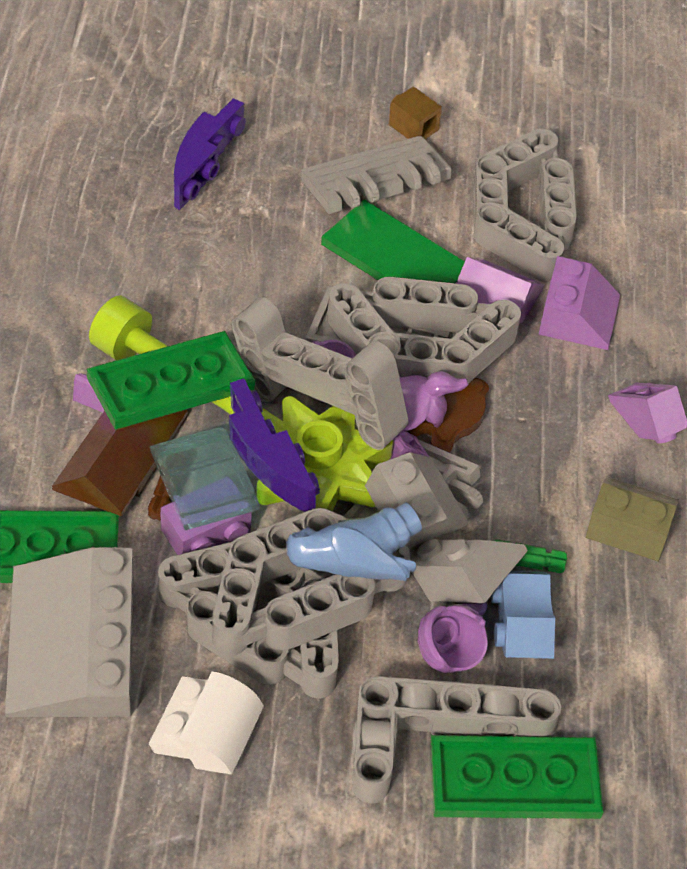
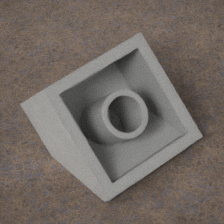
[365,452,468,548]
[411,539,528,603]

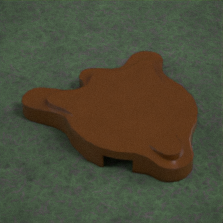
[407,378,489,453]

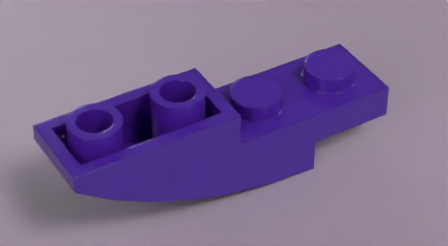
[174,98,246,210]
[229,378,320,512]

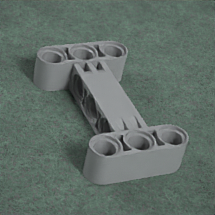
[232,297,408,450]

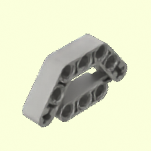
[473,129,576,282]
[327,277,521,383]
[212,508,411,655]
[158,542,339,699]

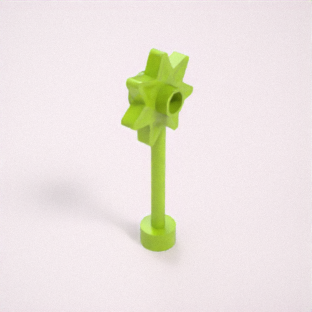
[89,295,393,511]

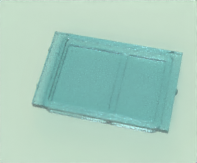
[150,427,260,531]

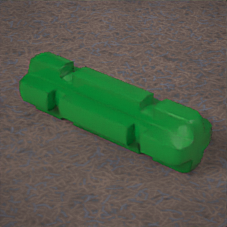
[494,539,567,573]

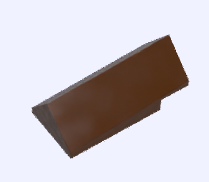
[52,410,188,517]

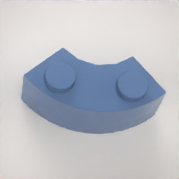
[491,571,555,659]

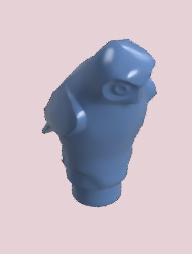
[286,502,422,581]

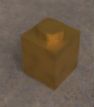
[389,86,442,139]

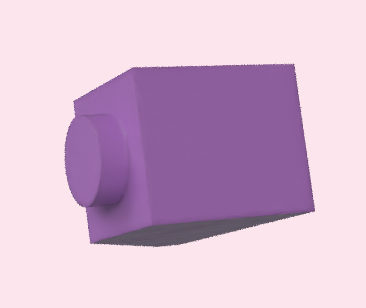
[608,382,687,443]

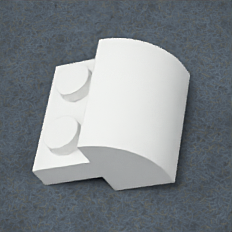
[149,672,264,775]

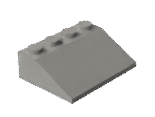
[5,548,134,717]

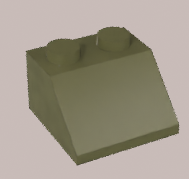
[585,477,678,562]

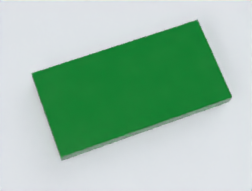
[321,199,465,284]
[87,331,255,430]
[0,510,119,583]
[430,735,603,819]

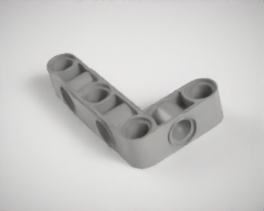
[352,676,561,804]

